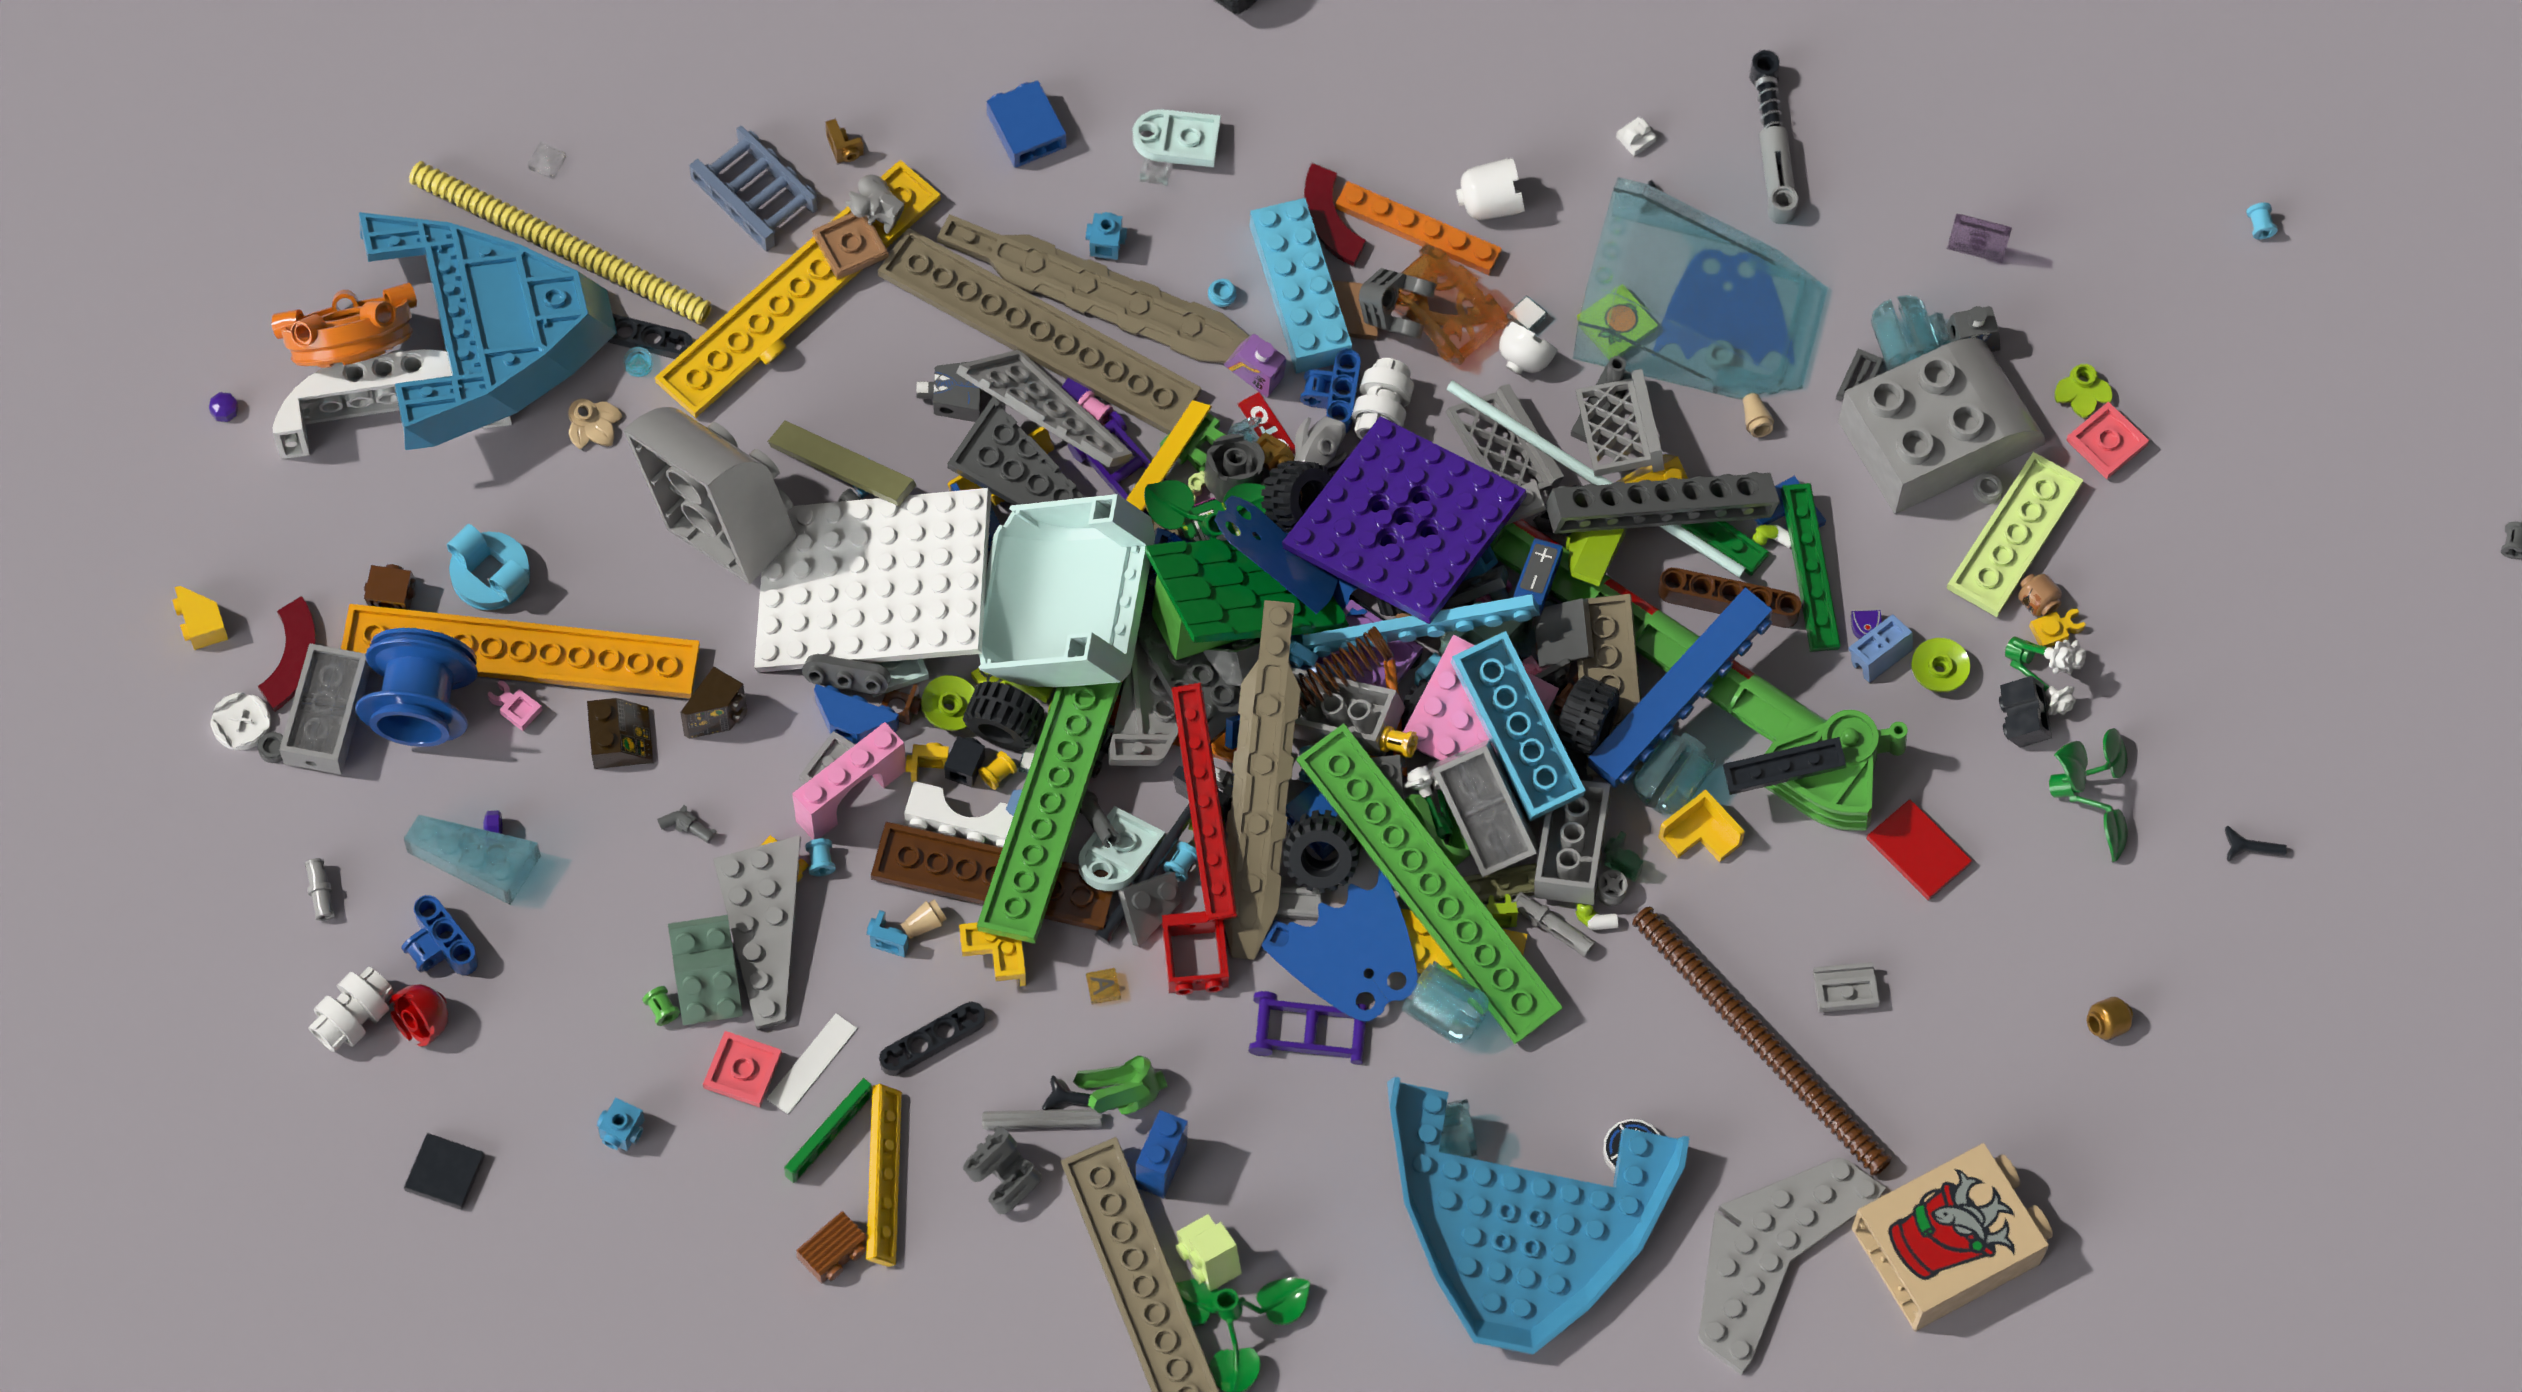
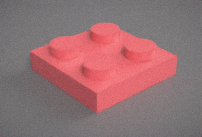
[2066,402,2149,479]
[703,1031,782,1107]

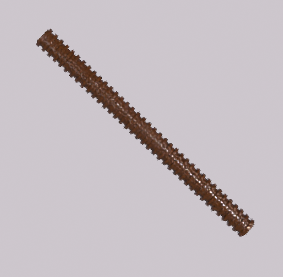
[1632,906,1892,1176]

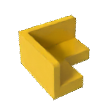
[1658,789,1745,863]
[959,922,1026,987]

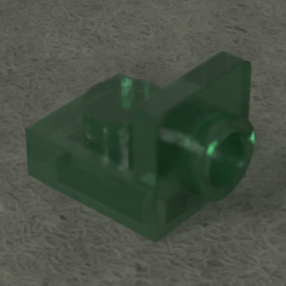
[1603,831,1644,882]

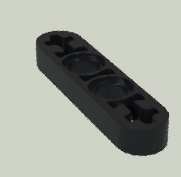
[608,313,693,359]
[879,1002,985,1076]

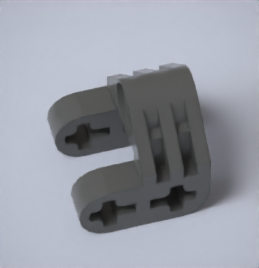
[1359,268,1437,340]
[963,1126,1042,1214]

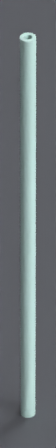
[1446,380,1746,578]

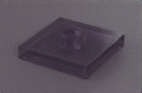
[1947,214,2012,263]

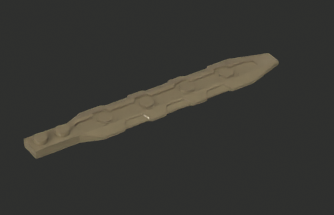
[937,214,1250,363]
[1223,600,1301,960]

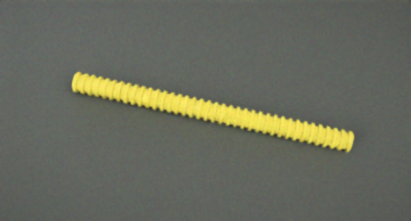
[409,161,711,324]

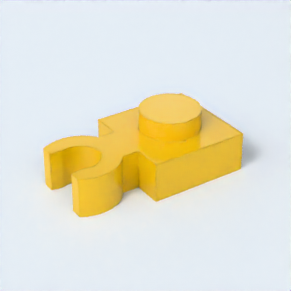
[2029,609,2086,647]

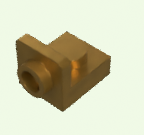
[825,118,864,163]
[1256,432,1295,472]

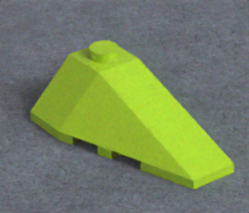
[1566,528,1628,586]

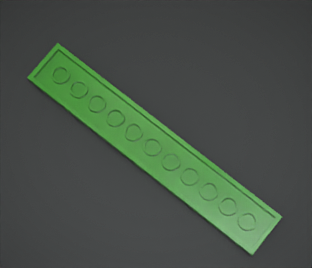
[977,634,1138,944]
[1296,723,1563,1045]

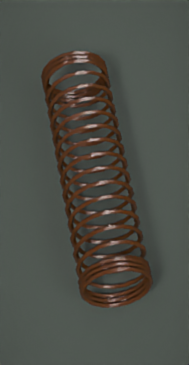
[1298,626,1394,718]

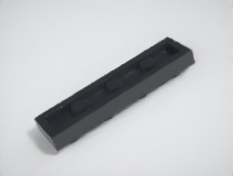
[1723,737,1847,795]

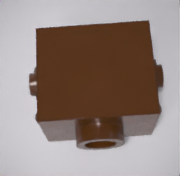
[364,564,416,610]

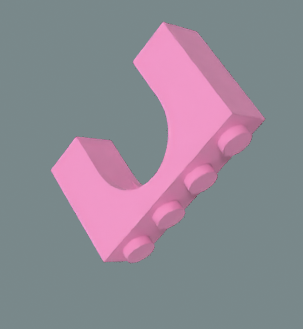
[792,722,906,840]

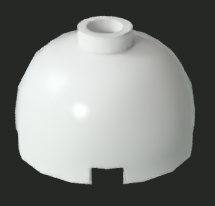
[1499,321,1558,375]

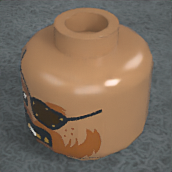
[2018,574,2062,616]

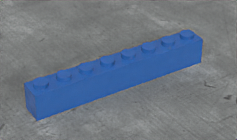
[1588,587,1772,788]

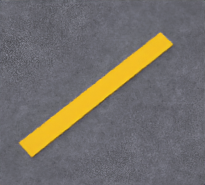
[1126,400,1212,512]

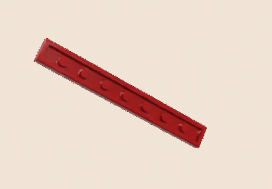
[1171,682,1238,922]

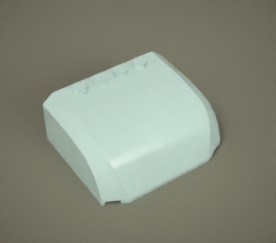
[979,494,1155,687]

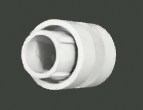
[1352,358,1414,439]
[308,966,394,1052]

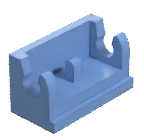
[1849,614,1913,683]

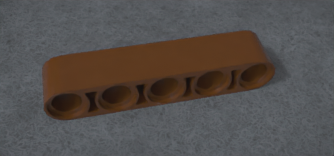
[1658,567,1801,628]

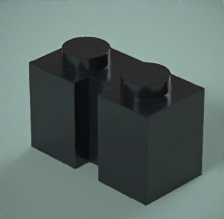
[1999,676,2052,748]

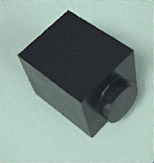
[944,736,985,788]

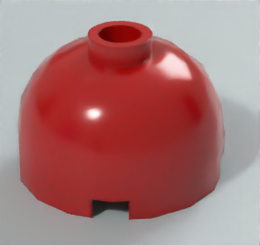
[389,984,448,1047]

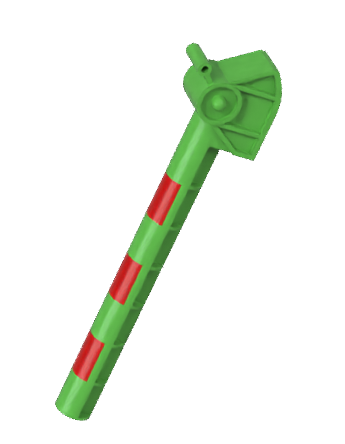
[1490,519,1908,830]

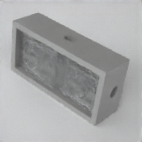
[279,643,371,775]
[1432,739,1540,877]

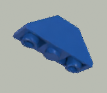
[814,684,899,745]

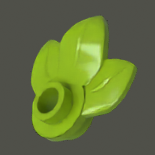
[2054,364,2112,418]

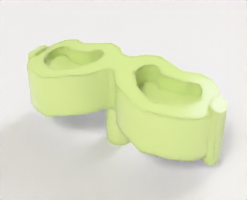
[1188,471,1206,504]

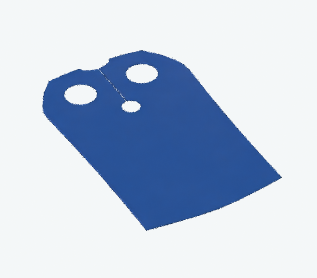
[1215,495,1338,614]

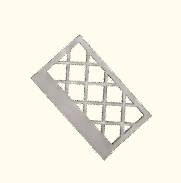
[1575,369,1665,477]
[1446,384,1564,495]

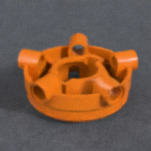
[272,282,417,368]

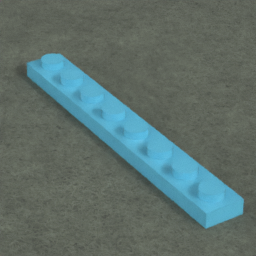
[1302,594,1540,657]

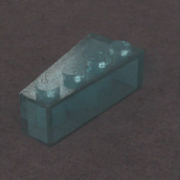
[404,815,541,905]

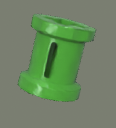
[642,986,680,1026]

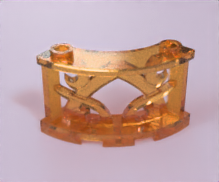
[1394,244,1510,365]

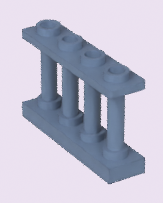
[689,125,817,252]

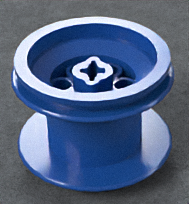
[355,628,478,747]

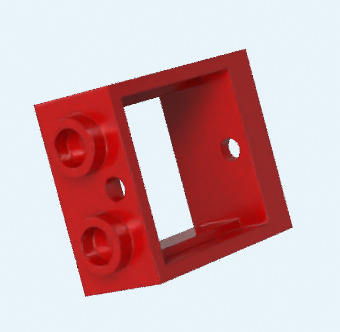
[1162,911,1229,995]

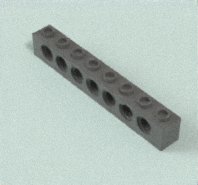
[1545,472,1780,534]

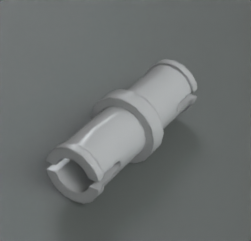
[305,858,335,921]

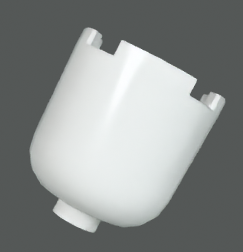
[1456,158,1525,220]

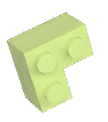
[1176,1214,1242,1292]

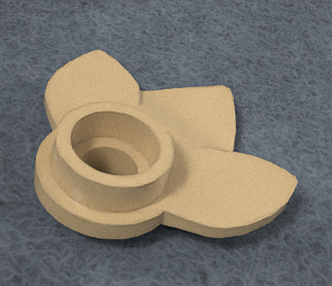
[568,399,622,449]

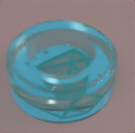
[623,347,653,377]

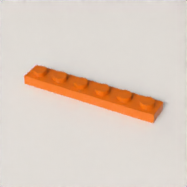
[1335,181,1502,275]

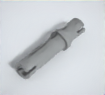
[1513,892,1595,958]

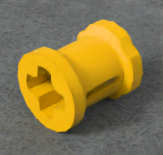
[1379,725,1418,758]
[978,751,1018,790]

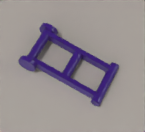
[1068,411,1166,516]
[1248,991,1367,1065]

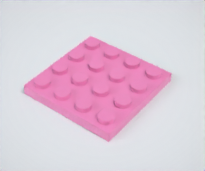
[1403,635,1559,784]

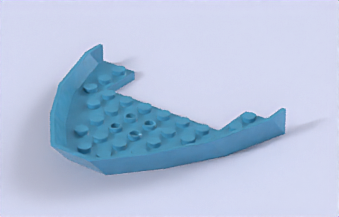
[359,212,617,450]
[1387,1077,1690,1354]

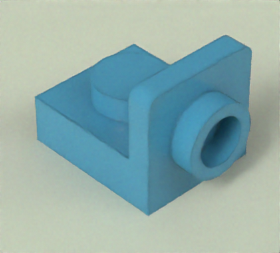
[866,910,909,958]

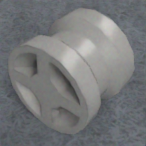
[1596,870,1628,906]

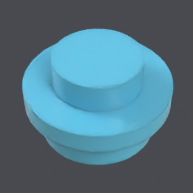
[1208,279,1236,307]

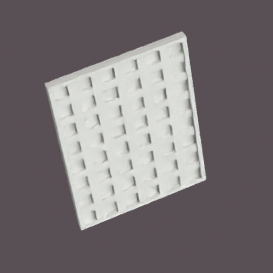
[754,488,991,673]

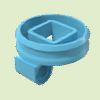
[447,524,530,610]

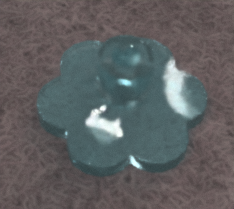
[1227,417,1262,442]

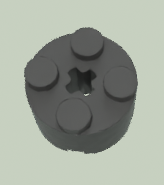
[1204,434,1265,503]

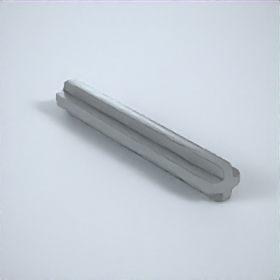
[982,1109,1102,1130]

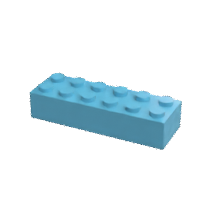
[1250,198,1352,374]
[1451,631,1586,821]

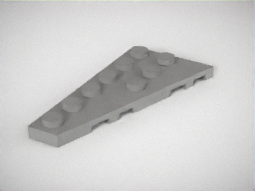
[956,350,1132,468]
[713,835,801,1030]

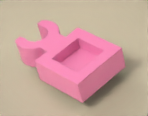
[488,681,542,731]

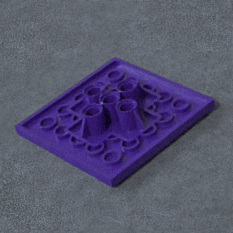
[1282,416,1527,624]

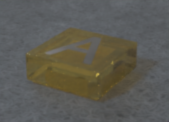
[1086,968,1121,1005]

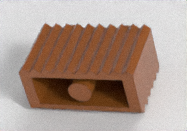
[796,1211,867,1284]

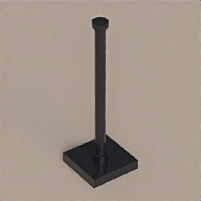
[1094,765,1231,945]

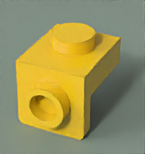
[906,742,949,782]

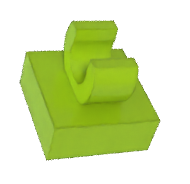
[1486,894,1518,928]

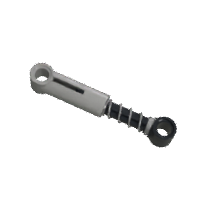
[1749,50,1798,224]

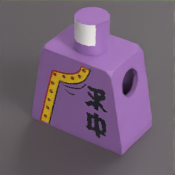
[1224,334,1287,398]

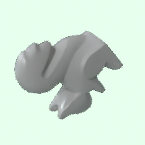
[846,175,904,234]

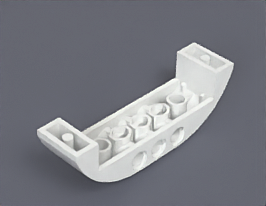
[272,349,512,459]

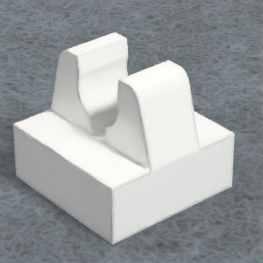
[1616,117,1657,157]

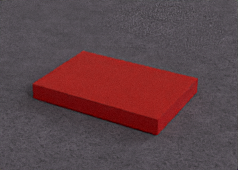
[1866,799,1972,901]

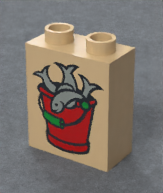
[1852,1143,2052,1331]

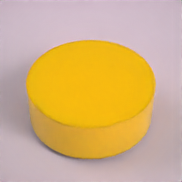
[759,338,787,365]

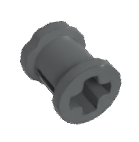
[2501,521,2522,559]

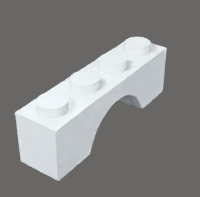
[904,781,1013,848]

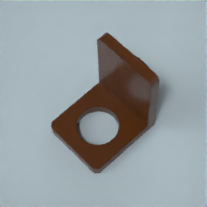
[881,683,922,725]

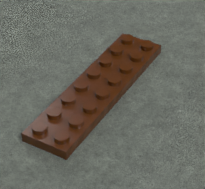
[871,822,1114,931]

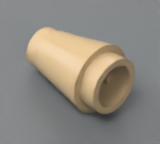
[1743,393,1774,438]
[901,899,947,939]

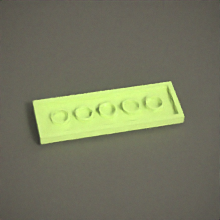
[1946,452,2083,617]

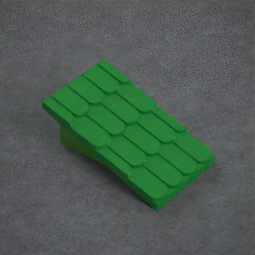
[1145,534,1349,660]

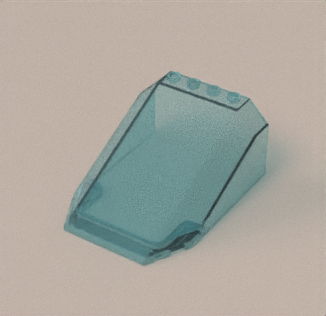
[1573,177,1828,400]

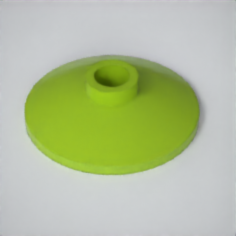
[1911,638,1970,693]
[921,675,975,731]

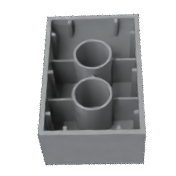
[1838,338,2045,514]
[623,407,797,584]

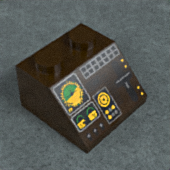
[680,666,748,739]
[587,698,654,769]

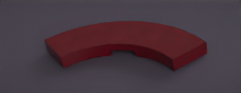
[1304,163,1366,267]
[258,596,316,712]

